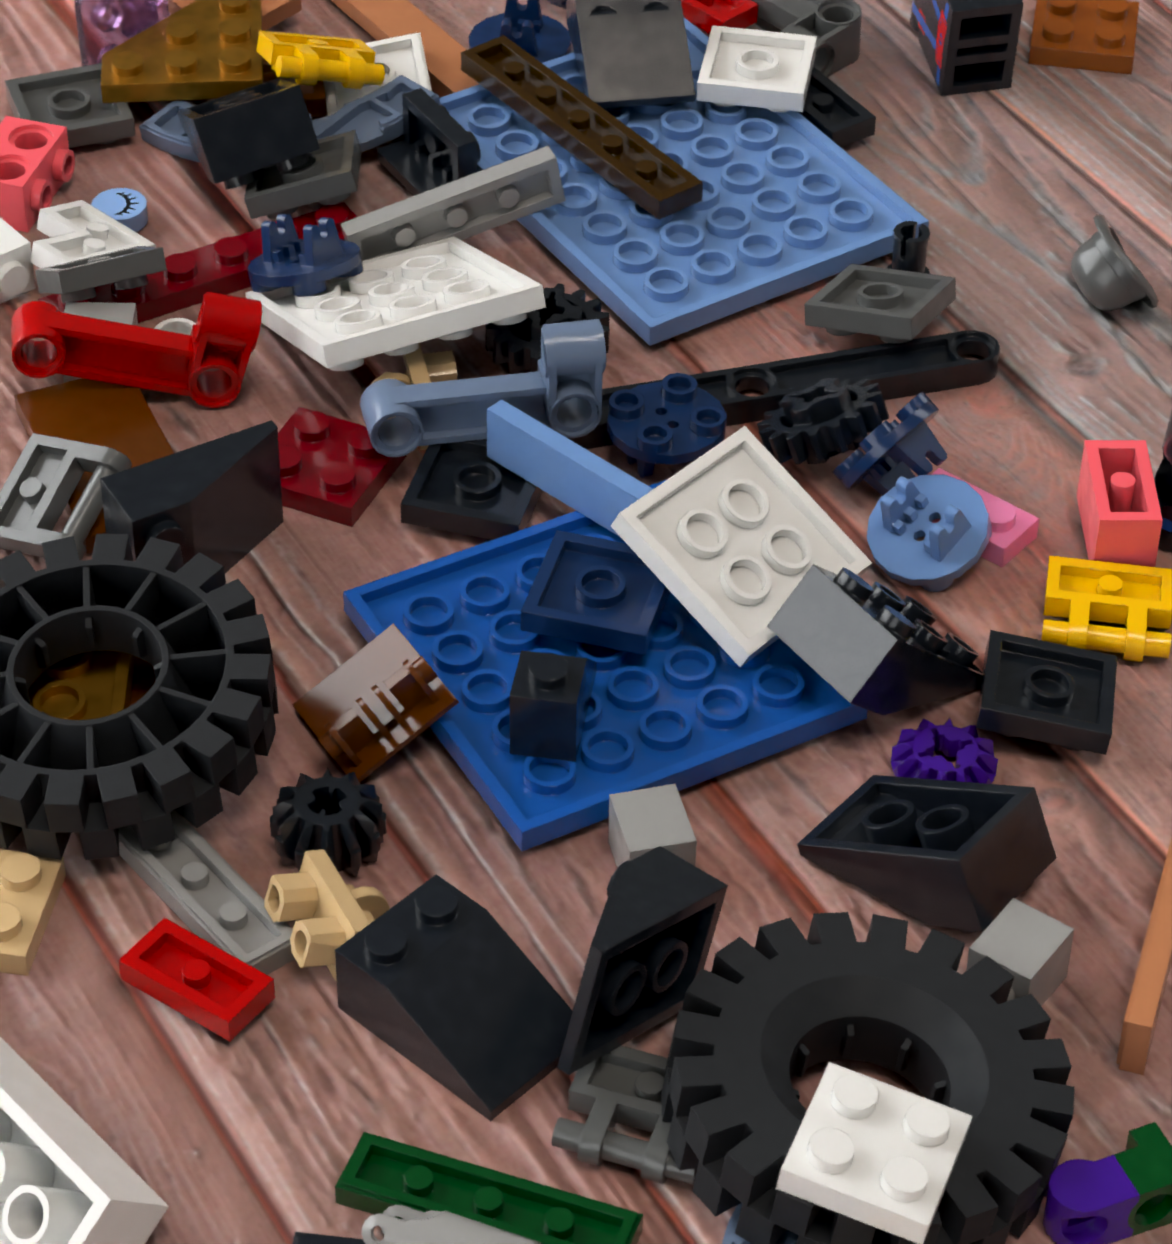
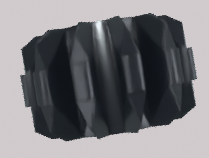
[270,767,387,877]

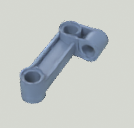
[360,319,606,457]

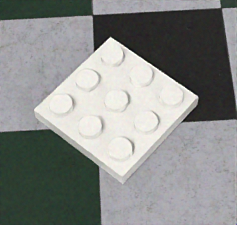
[611,426,872,667]

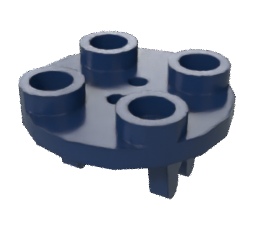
[468,0,571,63]
[247,214,364,296]
[607,373,727,478]
[832,391,947,496]

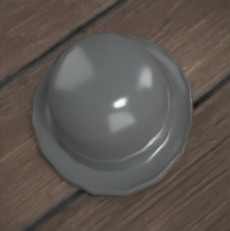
[1071,214,1159,311]

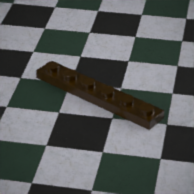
[461,35,703,220]

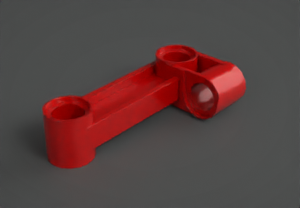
[11,292,262,408]

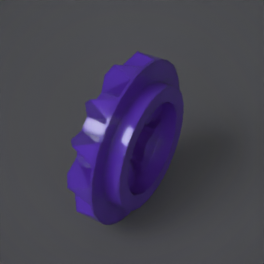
[891,717,998,784]

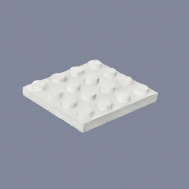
[245,237,546,371]

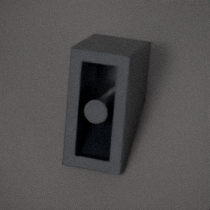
[510,650,597,762]

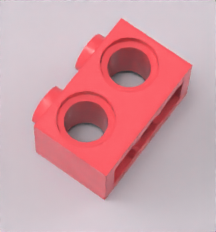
[0,116,75,233]

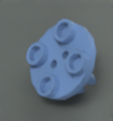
[867,474,992,592]

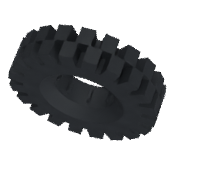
[0,534,279,860]
[661,912,1075,1244]

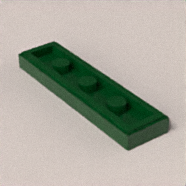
[335,1132,643,1244]

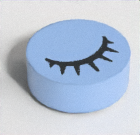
[91,188,148,232]

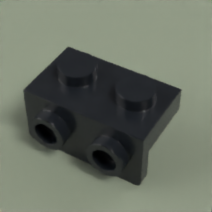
[377,88,481,196]

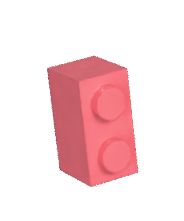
[1077,440,1163,567]

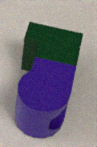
[1043,1122,1172,1244]

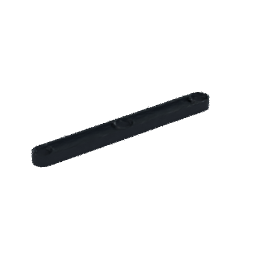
[568,330,1000,449]

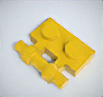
[257,30,385,89]
[1041,556,1172,662]

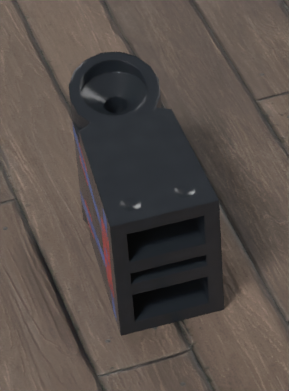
[910,0,1024,96]

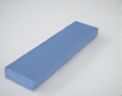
[487,399,653,537]

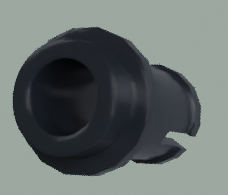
[887,221,930,274]

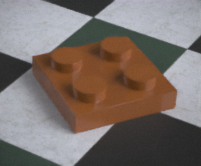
[1028,0,1139,75]

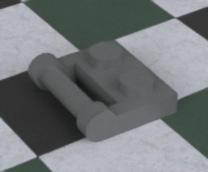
[0,433,132,561]

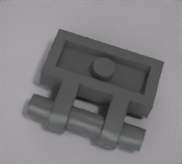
[552,1046,697,1185]

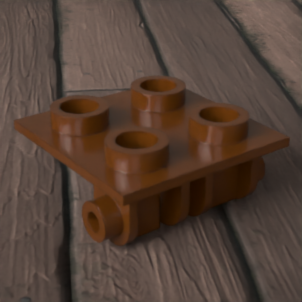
[292,623,459,783]

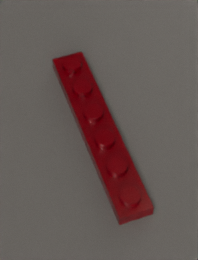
[38,202,357,323]

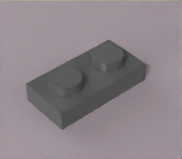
[35,246,167,303]

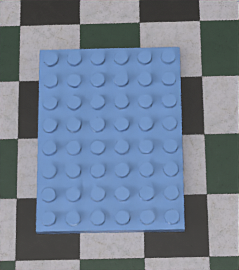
[440,17,929,346]

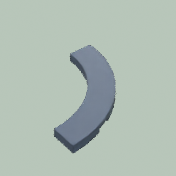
[139,75,441,162]

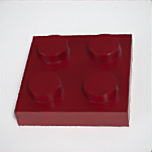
[278,407,406,527]

